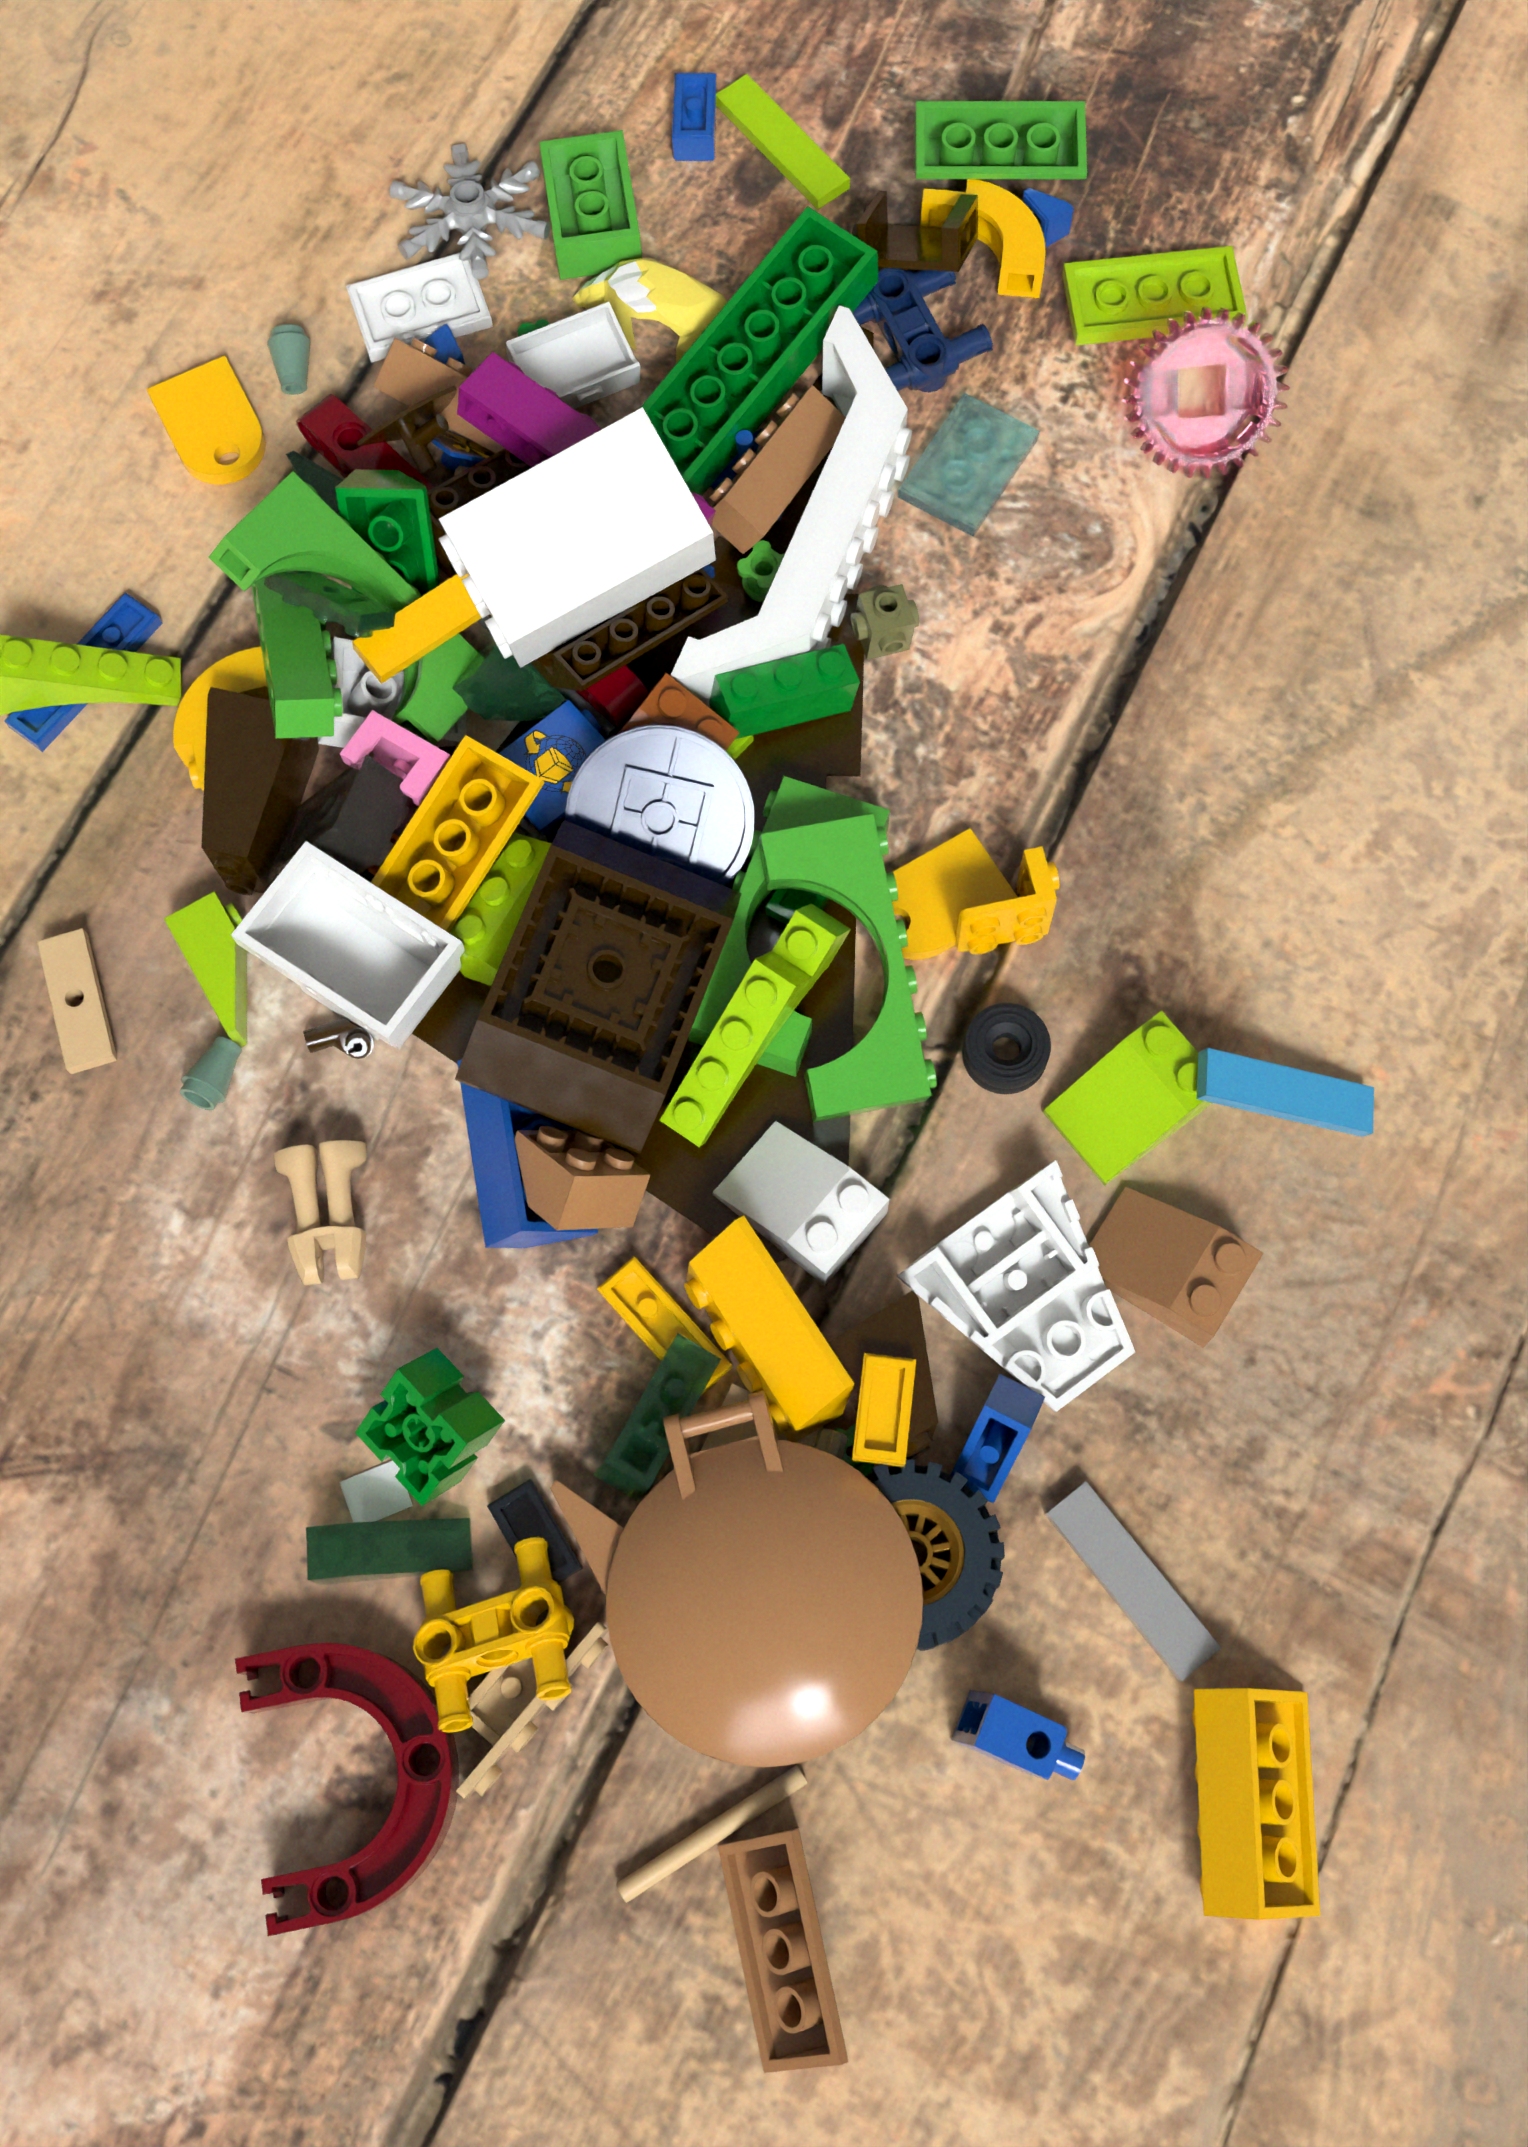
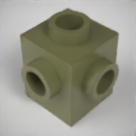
[851,584,919,660]

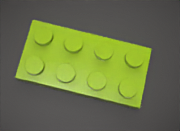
[1062,246,1248,346]

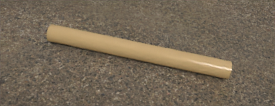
[616,1765,808,1903]

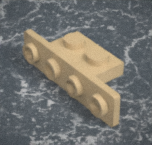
[456,1622,609,1799]

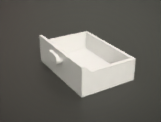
[506,302,640,409]

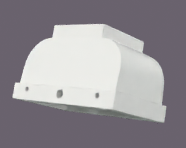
[231,841,465,1049]

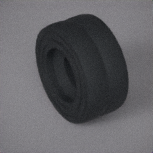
[962,1003,1051,1095]

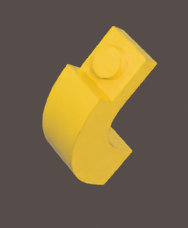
[920,179,1045,298]
[173,646,269,792]

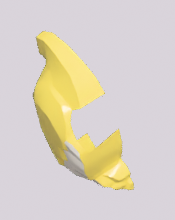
[572,258,727,364]

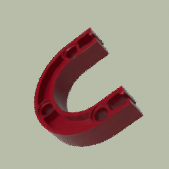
[235,1643,459,1936]

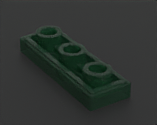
[264,571,396,638]

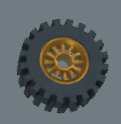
[865,1459,1005,1651]

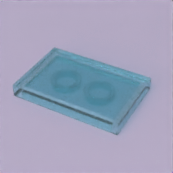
[898,393,1040,537]

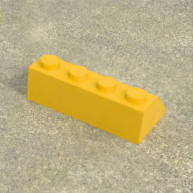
[371,735,545,933]
[684,1215,854,1443]
[1192,1688,1321,1920]

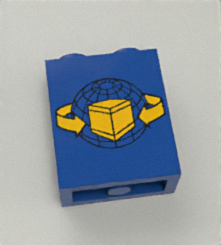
[498,700,605,843]

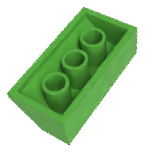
[914,101,1087,179]

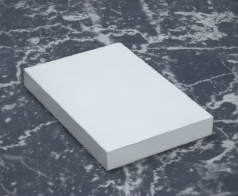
[346,252,493,363]

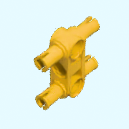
[413,1537,574,1733]

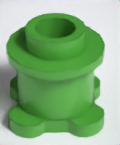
[737,541,785,602]

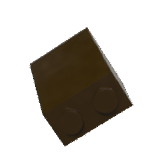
[828,1290,938,1460]

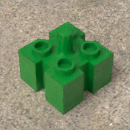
[355,1347,505,1506]

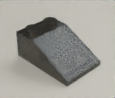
[265,754,409,882]

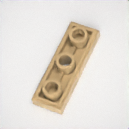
[37,928,118,1074]

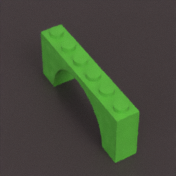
[209,471,499,746]
[688,776,890,1077]
[758,813,937,1122]

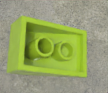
[1043,1011,1212,1186]

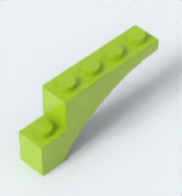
[0,634,181,715]
[660,903,851,1147]

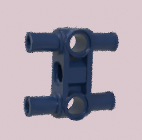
[852,268,993,393]

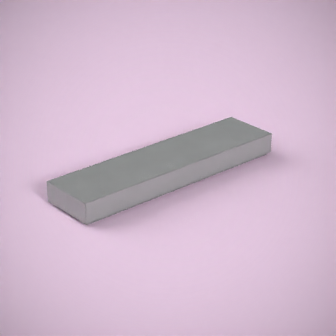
[1045,1482,1221,1682]

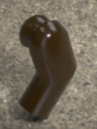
[303,1019,374,1059]

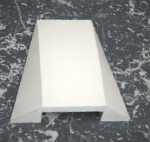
[896,1160,1135,1412]

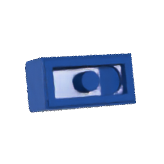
[672,73,717,161]

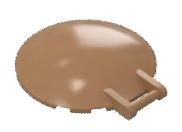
[606,1390,923,1767]

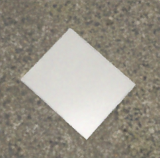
[339,1460,413,1529]

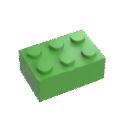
[539,130,642,280]

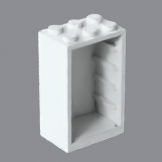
[438,407,716,668]

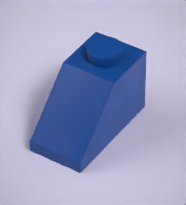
[950,1374,1045,1504]

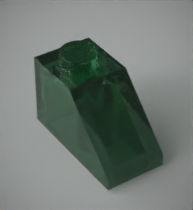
[452,642,567,721]

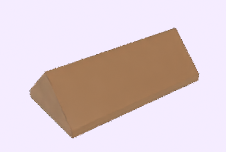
[718,1827,848,2073]

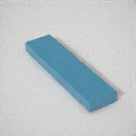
[1196,1048,1374,1137]

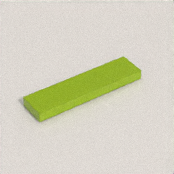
[716,74,850,210]

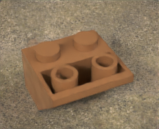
[514,1126,650,1230]

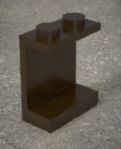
[852,191,978,272]

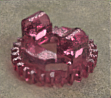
[1123,307,1290,478]

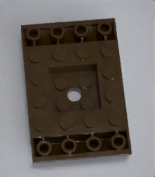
[455,820,742,1154]

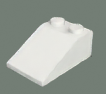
[318,637,467,748]
[713,1121,889,1287]

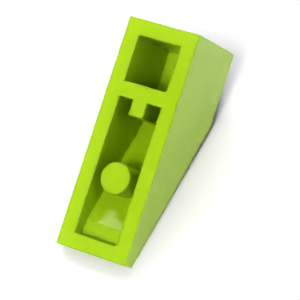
[163,891,247,1047]

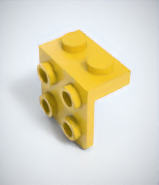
[956,846,1060,955]

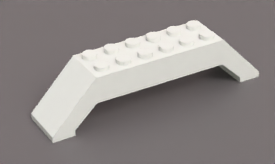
[670,305,912,709]

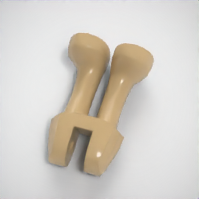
[274,1140,367,1286]

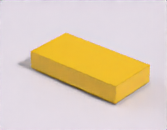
[852,1353,916,1467]

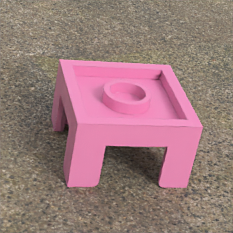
[340,710,451,806]

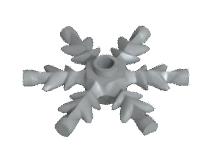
[390,144,550,279]

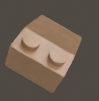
[1089,1186,1264,1348]

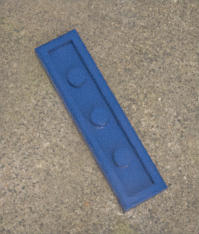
[4,592,163,752]

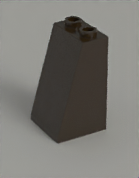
[201,687,320,895]

